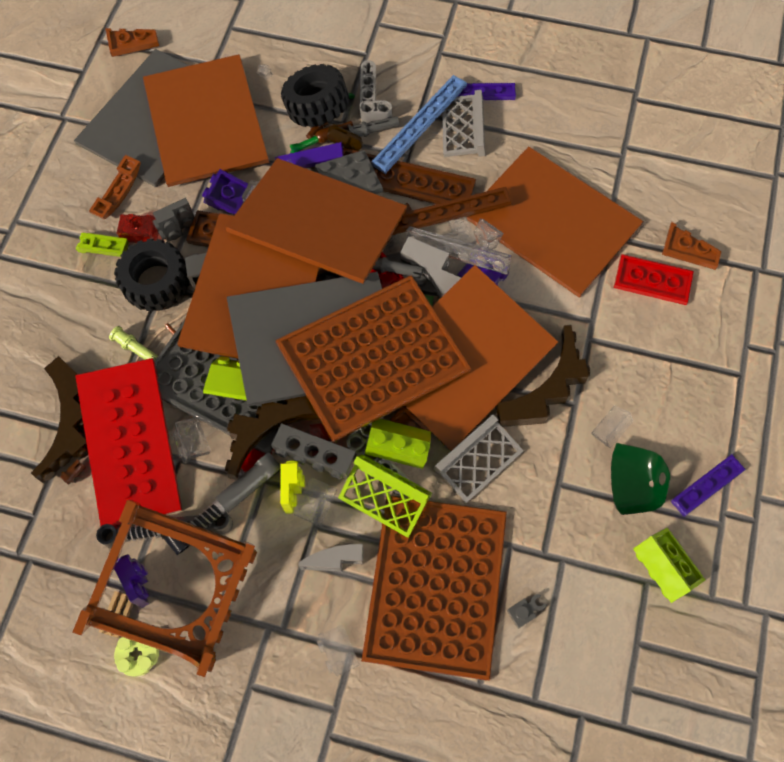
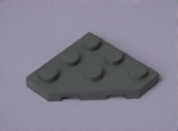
[315,150,383,194]

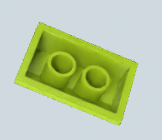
[203,356,246,400]
[364,418,431,469]
[633,527,705,603]

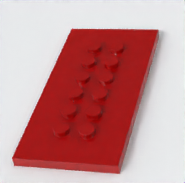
[75,358,183,526]

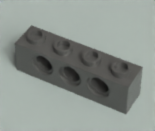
[271,424,357,479]

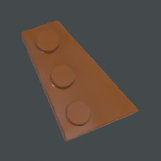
[105,28,159,57]
[662,222,721,270]

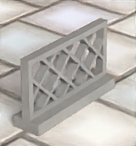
[442,90,485,157]
[433,414,524,503]

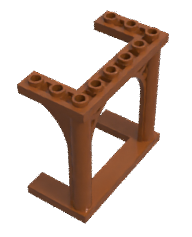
[72,500,257,677]

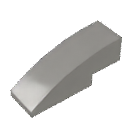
[298,544,364,572]

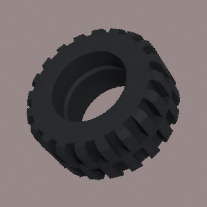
[281,64,349,128]
[114,239,190,311]

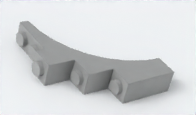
[401,236,461,298]

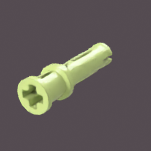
[109,326,158,360]

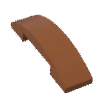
[89,155,141,220]

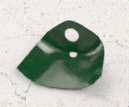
[611,443,670,515]

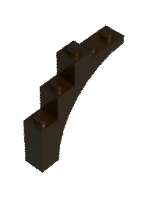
[496,325,590,427]
[31,356,88,483]
[225,396,320,480]

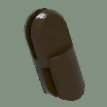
[327,124,363,151]

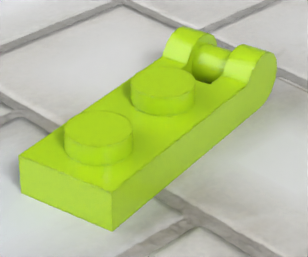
[76,233,129,257]

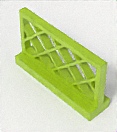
[338,454,432,538]

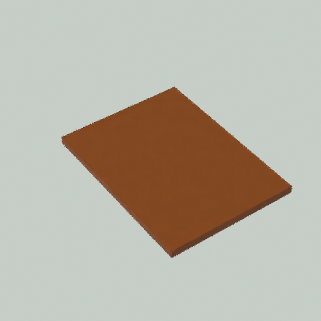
[143,54,269,187]
[464,146,643,298]
[226,158,407,284]
[177,213,320,359]
[404,265,558,451]
[276,275,472,442]
[361,496,507,681]

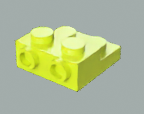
[280,461,305,514]

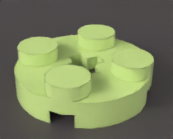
[114,637,159,677]

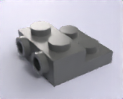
[153,197,195,242]

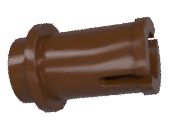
[60,460,86,485]

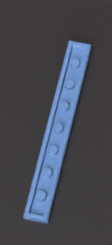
[371,75,467,174]

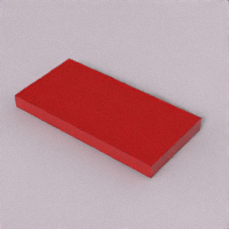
[613,254,694,305]

